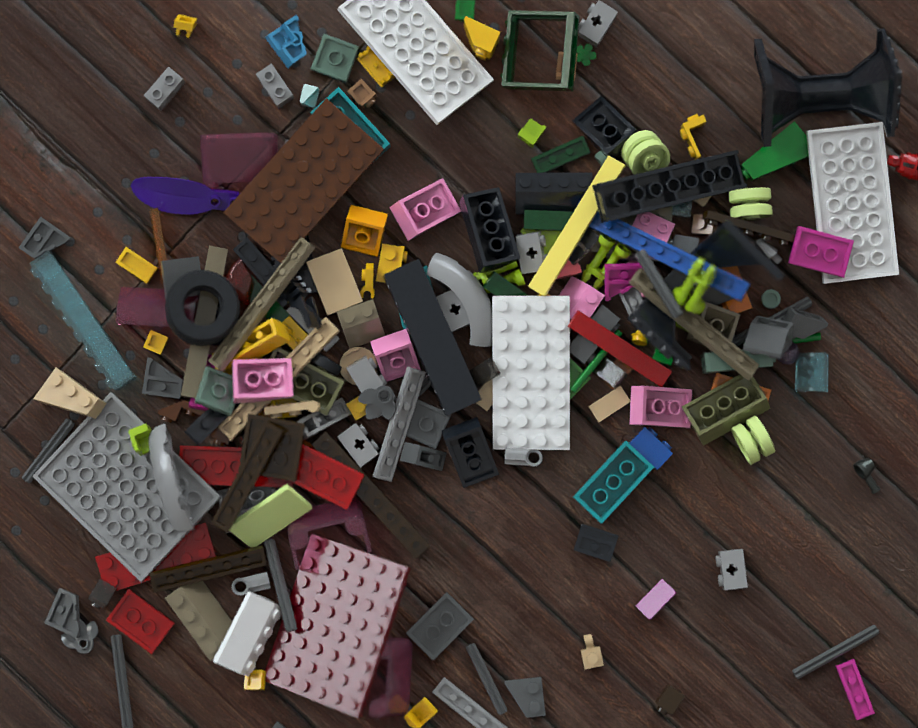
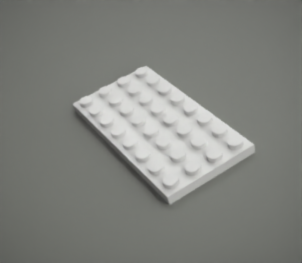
[337,0,494,125]
[806,122,899,284]
[492,296,570,450]

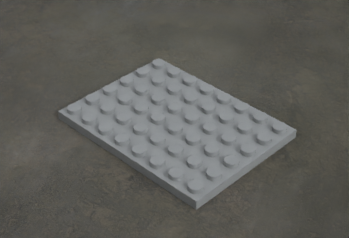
[32,392,221,582]

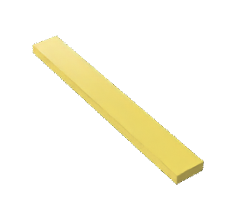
[528,155,625,296]

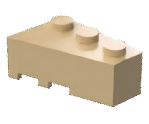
[33,368,107,419]

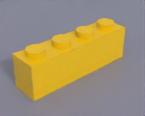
[212,318,290,375]

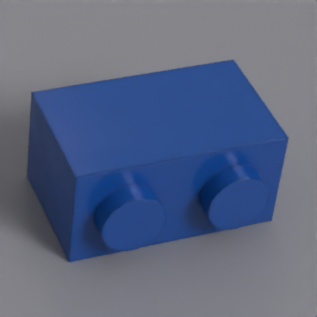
[629,427,673,470]

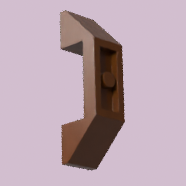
[158,400,231,447]

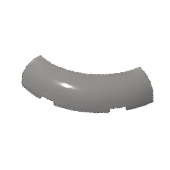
[426,253,493,347]
[148,424,193,531]

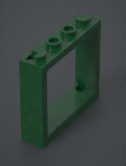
[500,10,580,92]

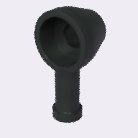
[853,458,881,494]

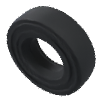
[311,353,342,376]

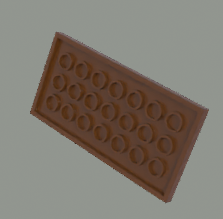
[223,98,384,264]

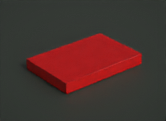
[106,589,175,654]

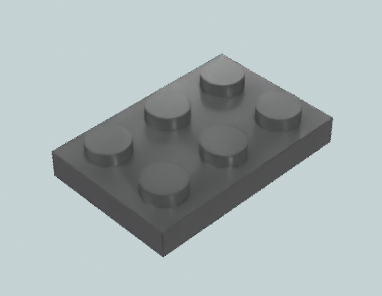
[406,592,474,660]

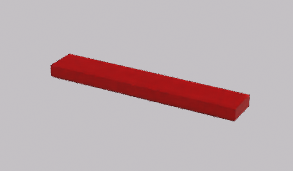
[567,310,672,387]

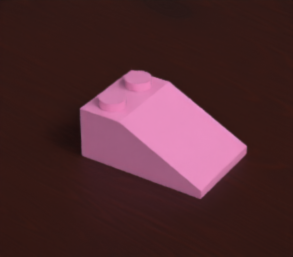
[389,178,461,241]
[232,358,293,403]
[629,386,692,428]

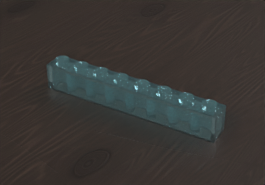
[30,250,136,391]

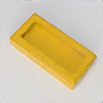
[115,247,158,284]

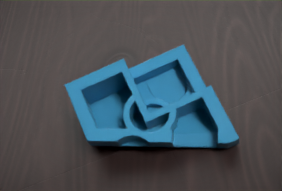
[265,15,307,68]

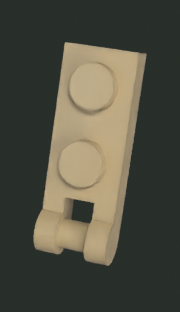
[264,401,321,418]

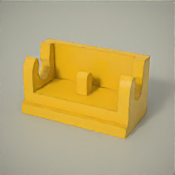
[357,46,395,88]

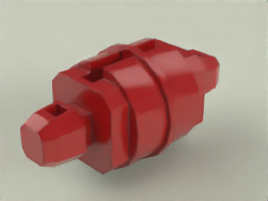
[887,152,918,181]

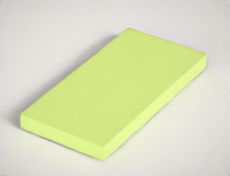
[230,484,312,548]

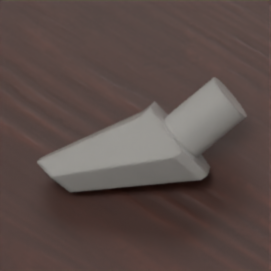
[756,239,782,264]

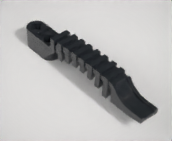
[271,257,322,330]

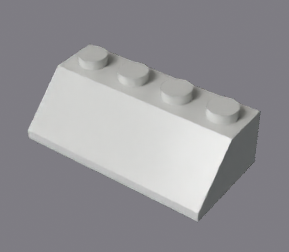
[213,591,282,676]

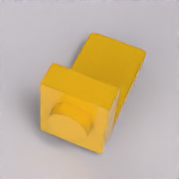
[680,114,707,160]

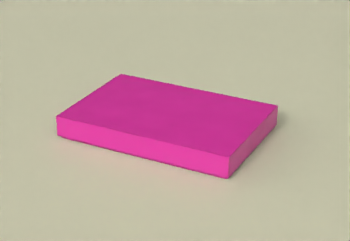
[788,226,854,278]

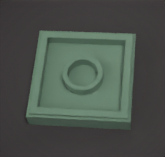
[311,34,360,83]
[194,366,235,416]

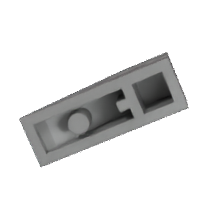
[297,398,351,441]

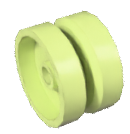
[621,130,670,175]
[728,188,773,220]
[731,415,775,465]

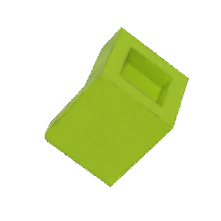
[517,119,546,148]
[128,423,152,456]

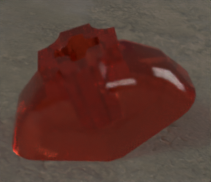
[223,258,255,306]

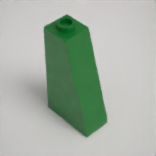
[740,121,809,182]

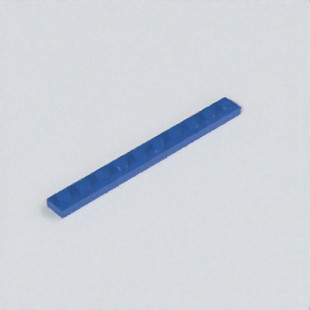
[577,201,750,302]

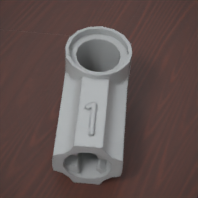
[505,448,543,466]
[232,572,271,595]

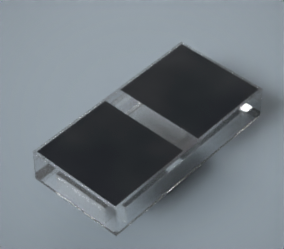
[568,227,599,265]

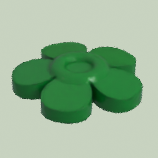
[577,44,596,66]

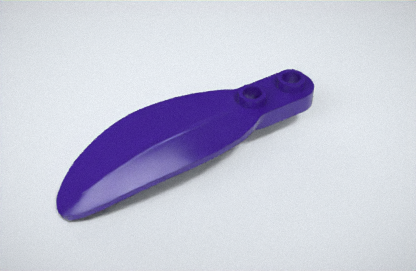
[131,177,240,214]

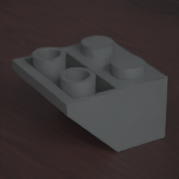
[743,316,794,359]

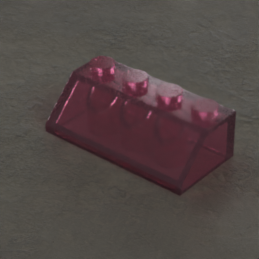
[116,287,197,328]

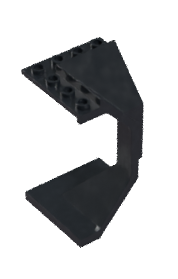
[754,29,902,147]
[627,219,784,370]

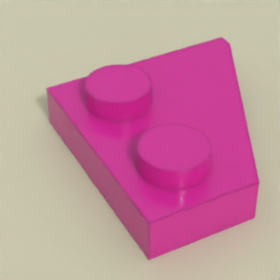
[604,263,643,301]

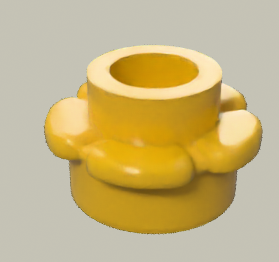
[631,330,648,346]

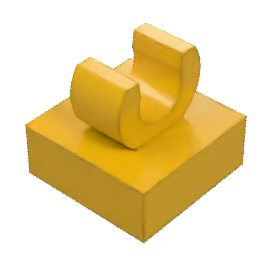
[173,14,197,38]

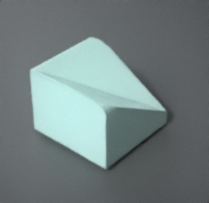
[300,84,319,108]

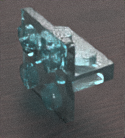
[795,352,829,392]

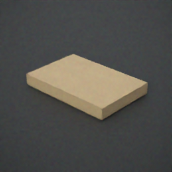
[306,248,363,316]

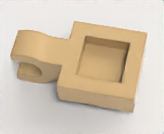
[581,634,604,669]

